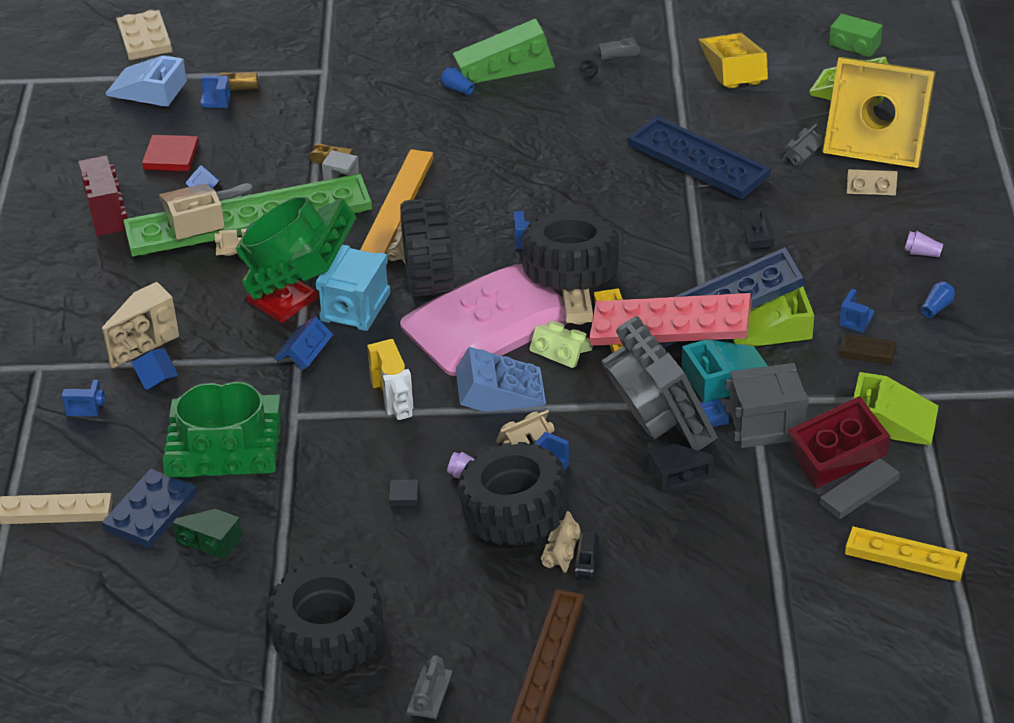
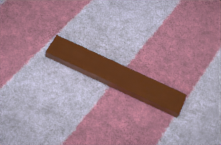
[510,589,584,723]

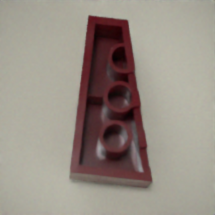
[79,156,128,236]

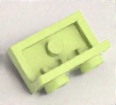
[530,321,593,368]

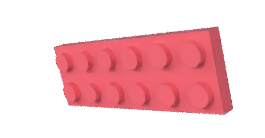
[590,293,752,346]

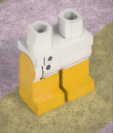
[367,339,413,420]

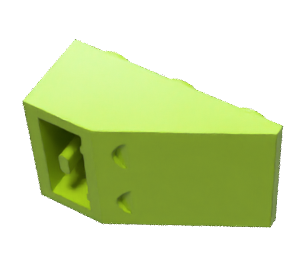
[733,286,814,346]
[853,372,939,446]

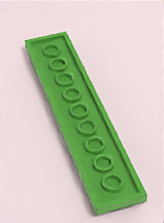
[123,174,372,256]

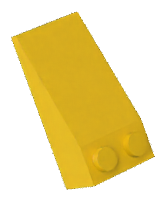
[699,33,768,88]

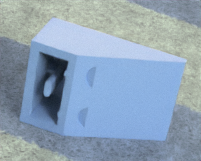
[106,55,187,107]

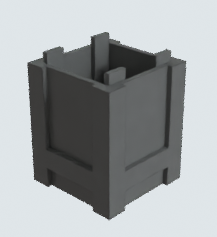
[725,363,809,448]

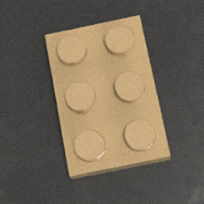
[117,10,172,60]

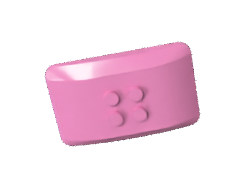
[400,264,567,376]

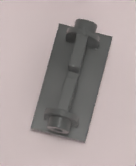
[781,124,824,165]
[407,656,453,719]

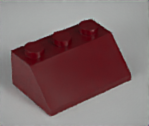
[788,396,890,489]

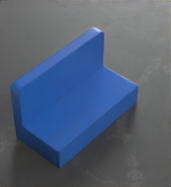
[274,316,333,370]

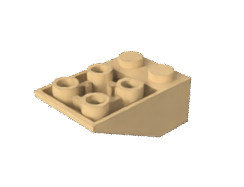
[159,183,225,240]
[102,282,179,368]

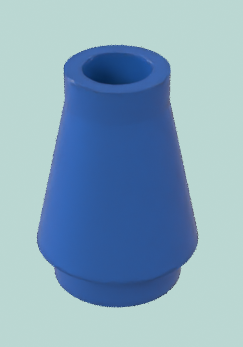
[440,67,475,96]
[920,282,955,318]

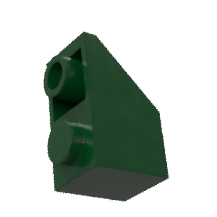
[173,509,243,560]

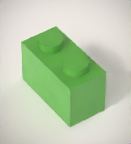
[829,14,883,57]

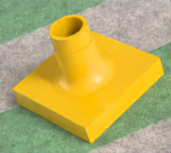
[823,57,936,168]

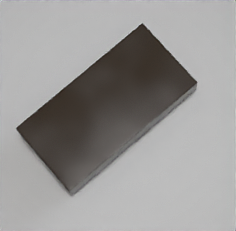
[839,334,896,365]

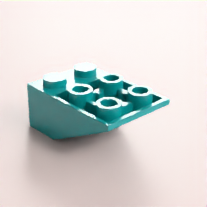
[682,339,767,403]

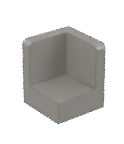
[322,150,359,181]

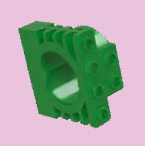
[236,197,357,300]
[162,382,282,478]

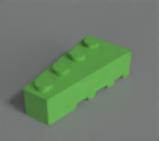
[453,19,555,83]

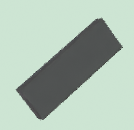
[820,459,900,519]

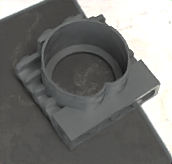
[601,316,718,451]

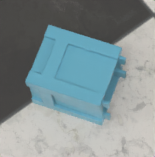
[316,245,391,331]

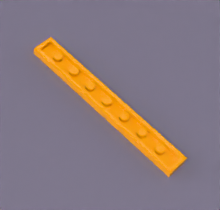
[361,149,433,254]

